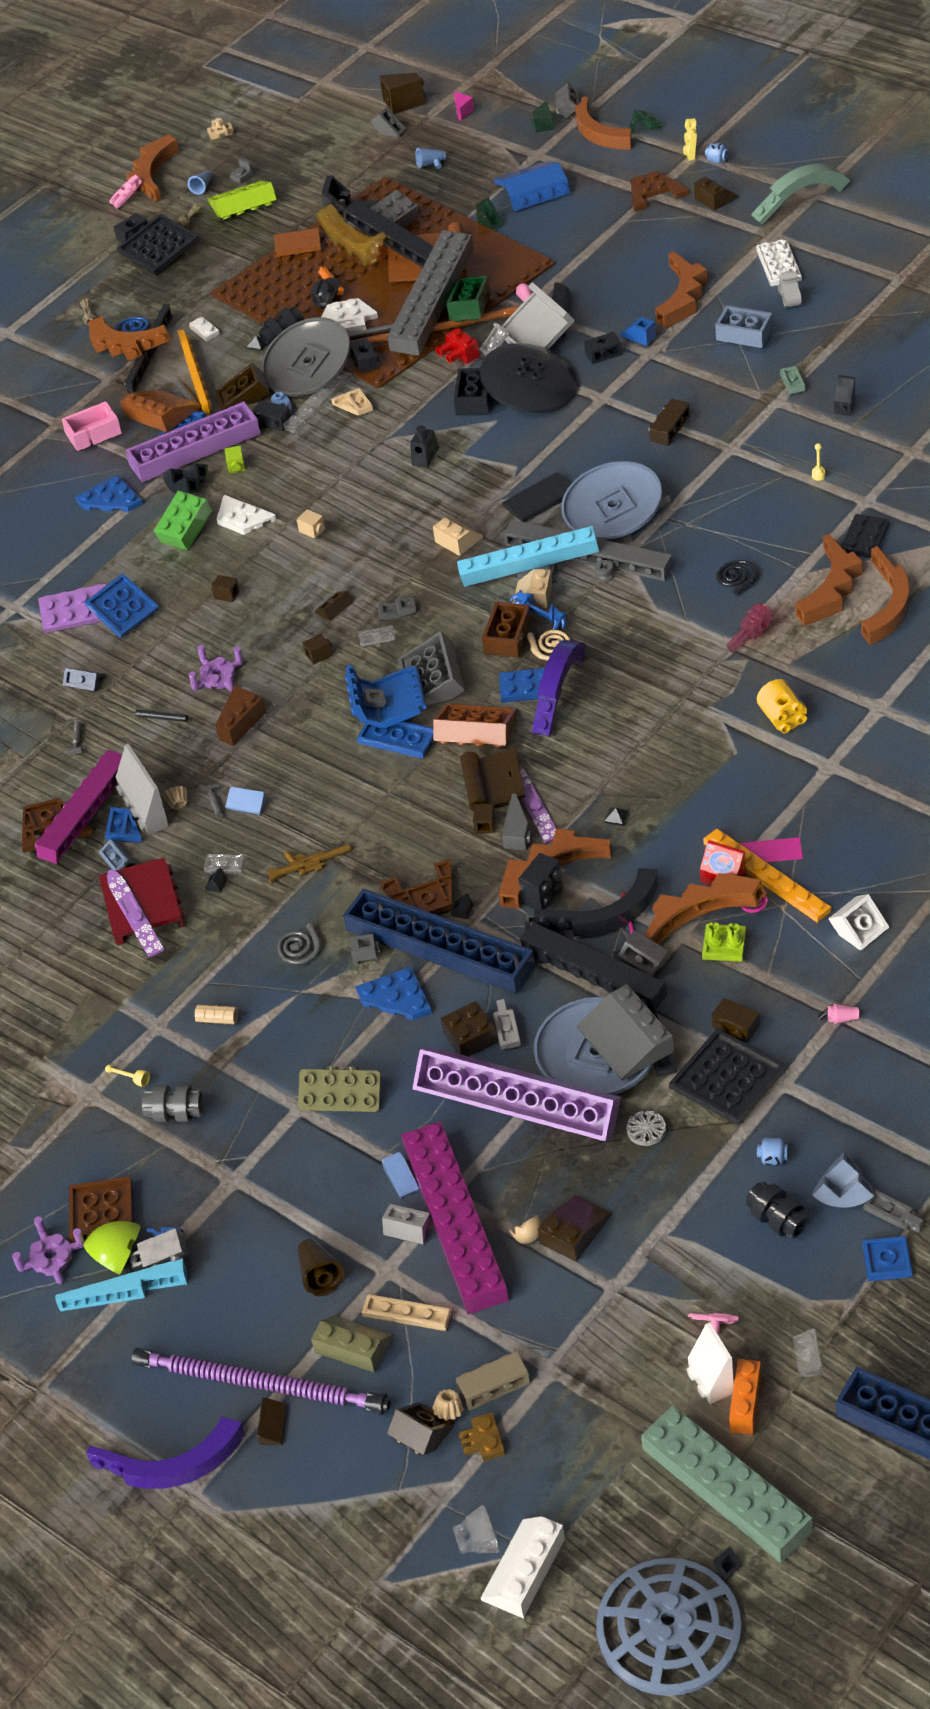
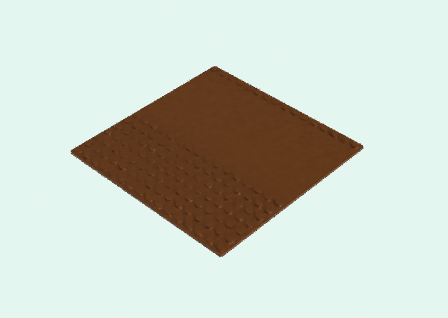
[211,177,555,389]

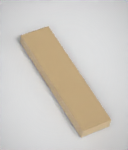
[362,1294,452,1331]

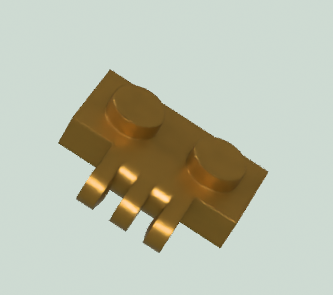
[459,1413,505,1461]

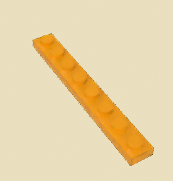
[178,329,212,416]
[704,829,831,923]

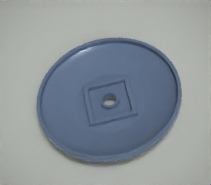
[561,461,663,540]
[534,997,654,1095]

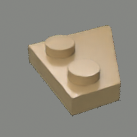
[331,388,373,416]

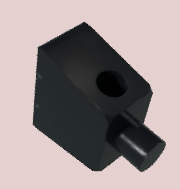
[410,425,439,468]

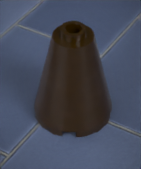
[297,1239,345,1297]

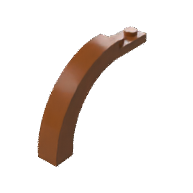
[861,546,909,645]

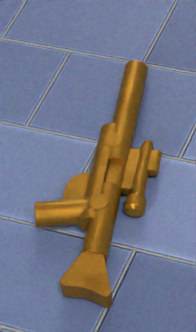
[267,844,351,884]

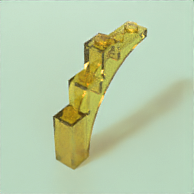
[316,204,386,266]

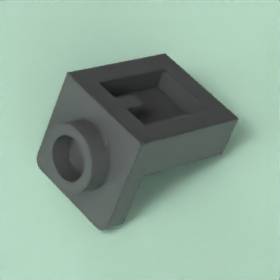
[230,158,253,184]

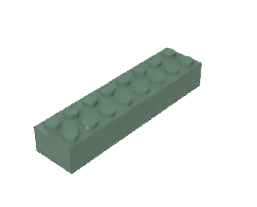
[641,1406,813,1563]

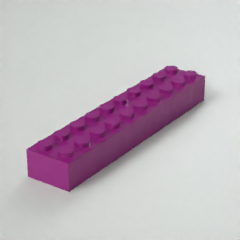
[401,1122,509,1315]

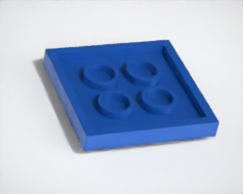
[85,573,159,639]

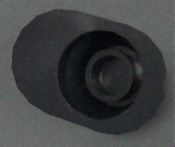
[311,277,340,307]

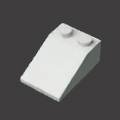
[687,1323,734,1405]

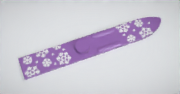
[510,765,556,844]
[107,869,164,958]

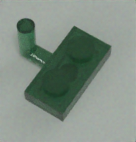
[629,110,662,133]

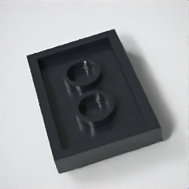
[841,514,889,558]

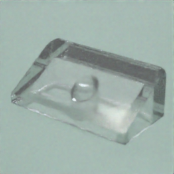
[358,625,395,647]
[793,1328,822,1377]

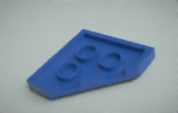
[75,475,143,512]
[355,967,432,1020]

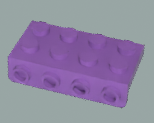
[38,584,106,633]

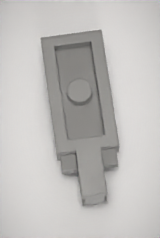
[493,999,521,1050]

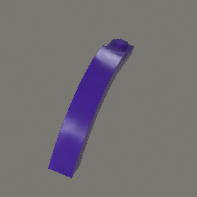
[531,640,587,737]
[86,1416,245,1489]

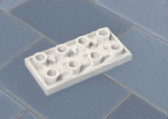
[756,240,802,286]

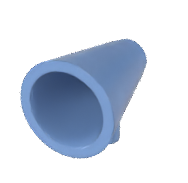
[415,148,446,169]
[188,171,212,195]

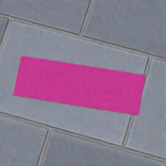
[739,837,803,862]

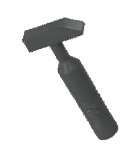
[65,721,83,755]
[202,784,223,818]

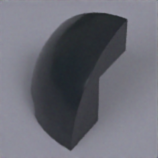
[162,463,208,494]

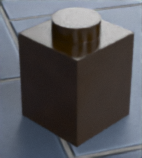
[211,575,240,602]
[302,634,332,665]
[473,804,495,834]

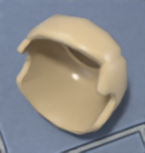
[509,1215,543,1244]

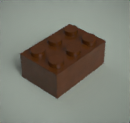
[482,602,532,657]

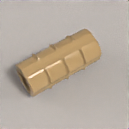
[195,1004,238,1025]

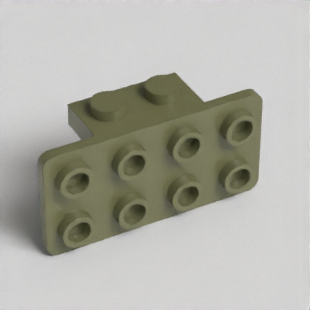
[298,1066,381,1112]

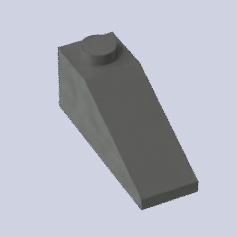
[502,794,532,850]

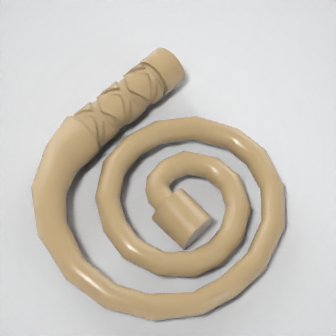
[527,630,571,661]

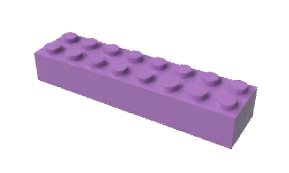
[126,402,260,483]

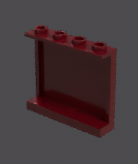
[98,857,186,945]

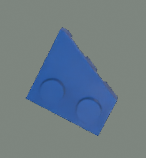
[105,807,142,843]

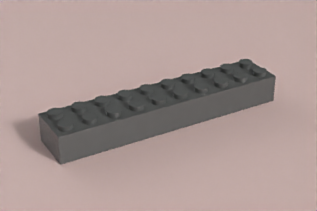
[387,230,474,356]

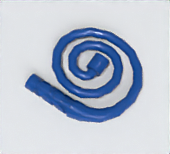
[114,317,150,332]

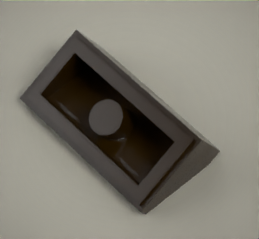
[314,591,353,621]
[257,1398,287,1445]

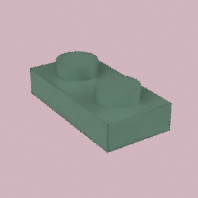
[780,366,805,394]

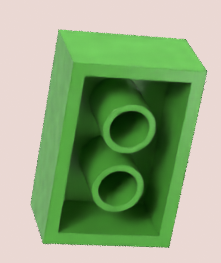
[154,491,212,551]

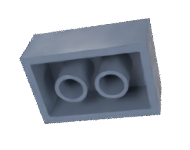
[715,305,773,348]

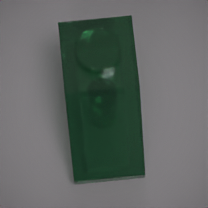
[531,101,553,133]

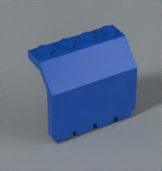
[494,161,571,211]
[344,665,426,729]

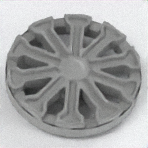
[626,1111,666,1146]

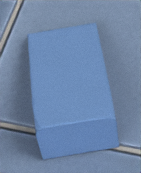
[382,1152,420,1199]

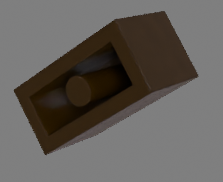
[711,998,760,1043]

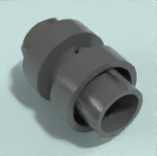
[142,1085,204,1122]

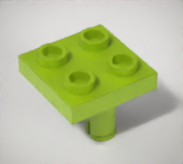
[702,922,746,962]

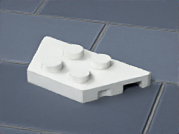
[321,298,378,321]
[217,495,276,534]

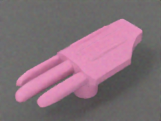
[688,1313,739,1334]

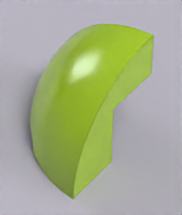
[83,1221,141,1275]

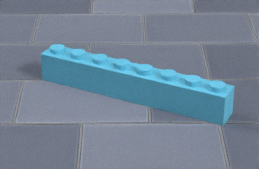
[457,526,599,587]

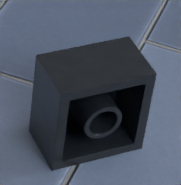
[518,853,563,910]

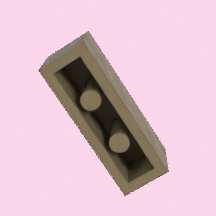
[455,1351,530,1411]

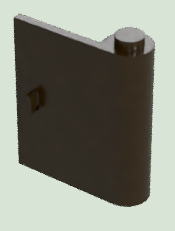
[460,747,526,812]

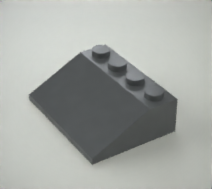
[398,631,465,705]
[577,984,674,1081]

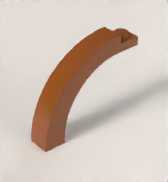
[575,97,632,150]

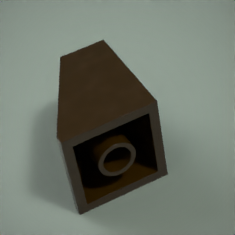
[379,73,426,114]

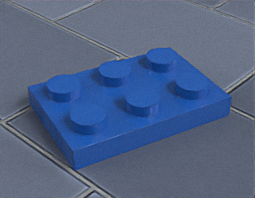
[499,668,545,703]

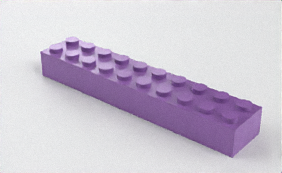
[412,1046,621,1141]

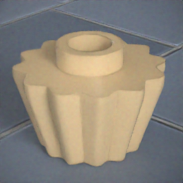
[162,786,187,810]
[433,1389,464,1420]

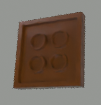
[69,1176,133,1242]

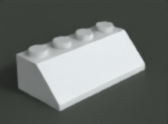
[481,1516,565,1618]

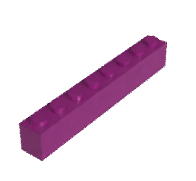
[35,750,122,864]

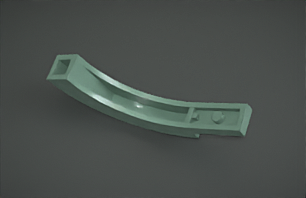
[751,164,850,225]

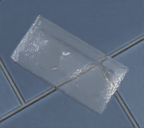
[479,323,510,355]
[204,854,245,874]

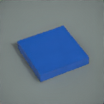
[862,1236,912,1281]

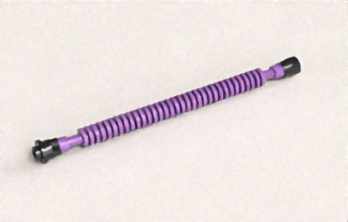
[131,1347,391,1415]

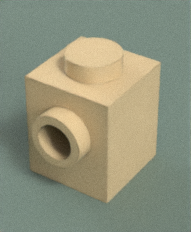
[297,510,325,538]

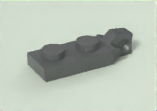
[864,1190,924,1233]

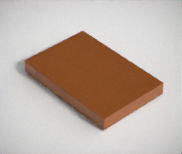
[274,228,321,257]

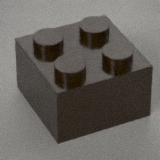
[440,1001,498,1057]

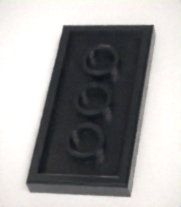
[503,472,571,522]

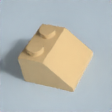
[433,518,483,556]
[513,569,553,609]

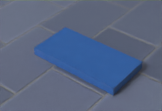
[357,721,434,759]

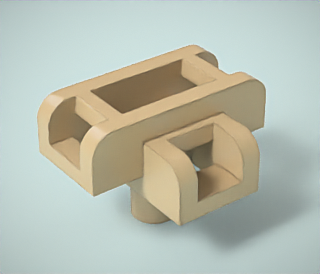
[207,118,233,140]

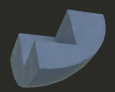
[812,1152,874,1208]

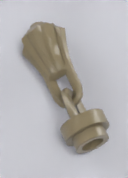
[177,203,202,228]
[80,298,96,326]

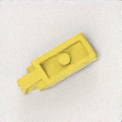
[683,118,697,161]

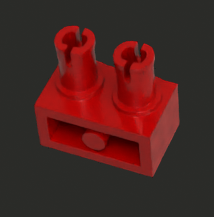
[435,328,480,364]

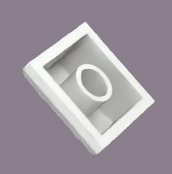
[829,894,889,950]

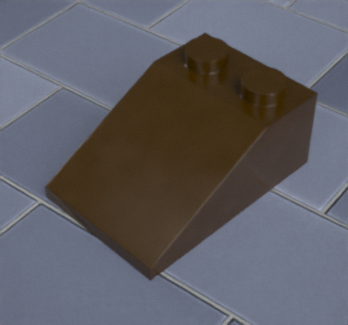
[215,363,270,410]
[538,1195,611,1262]

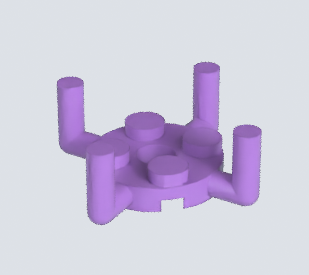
[188,645,244,692]
[12,1216,85,1284]

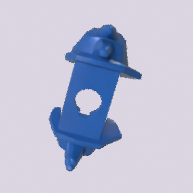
[510,590,567,630]

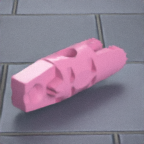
[110,174,143,209]

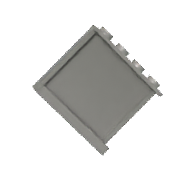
[493,282,575,349]

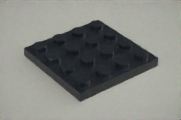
[117,214,200,275]
[669,1029,786,1125]

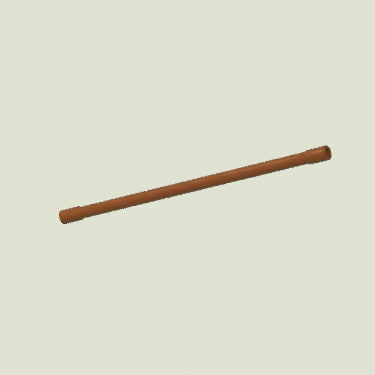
[351,305,518,344]

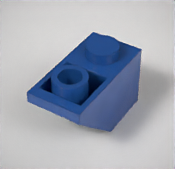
[620,317,656,346]

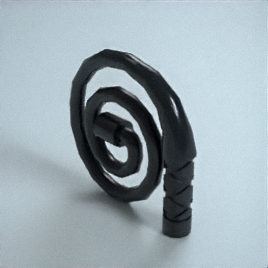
[716,560,758,595]

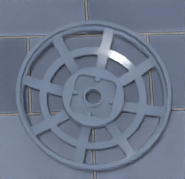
[596,1558,742,1696]

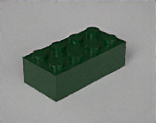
[447,276,491,322]

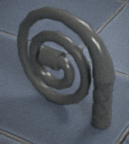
[277,922,322,965]

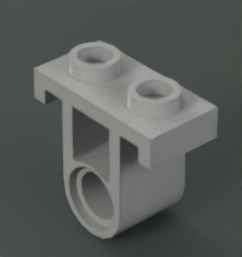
[778,271,802,308]

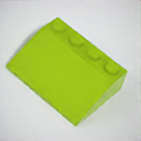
[207,181,277,219]

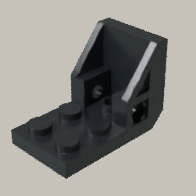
[321,176,379,224]

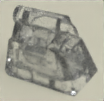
[453,1505,500,1554]

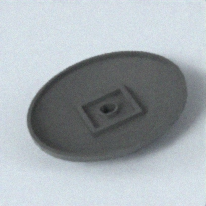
[261,317,351,397]

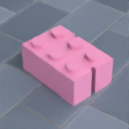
[62,401,122,451]

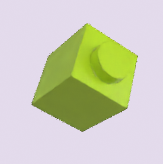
[224,446,245,473]

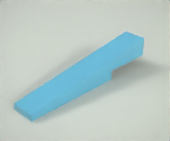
[55,1258,187,1311]

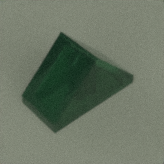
[476,197,504,230]

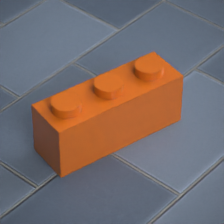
[729,1359,761,1435]

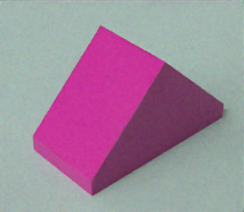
[454,92,474,120]

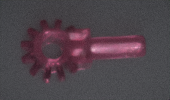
[726,603,773,652]

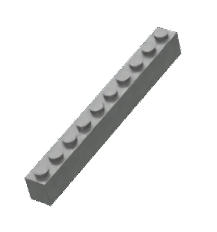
[503,520,673,581]

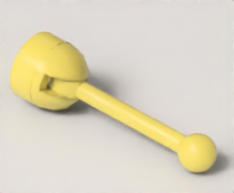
[812,443,826,480]
[105,1065,150,1087]

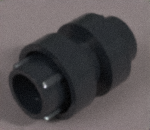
[258,306,305,347]
[746,1182,809,1238]

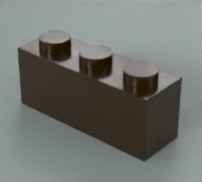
[648,398,690,446]

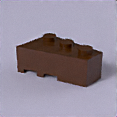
[215,685,266,746]

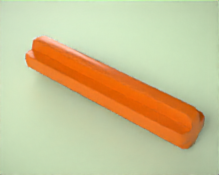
[318,267,344,296]

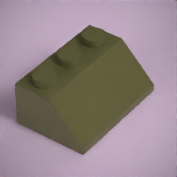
[311,1315,393,1372]

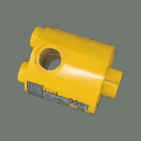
[757,679,807,734]

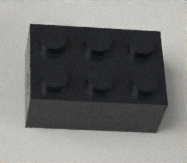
[454,368,491,415]

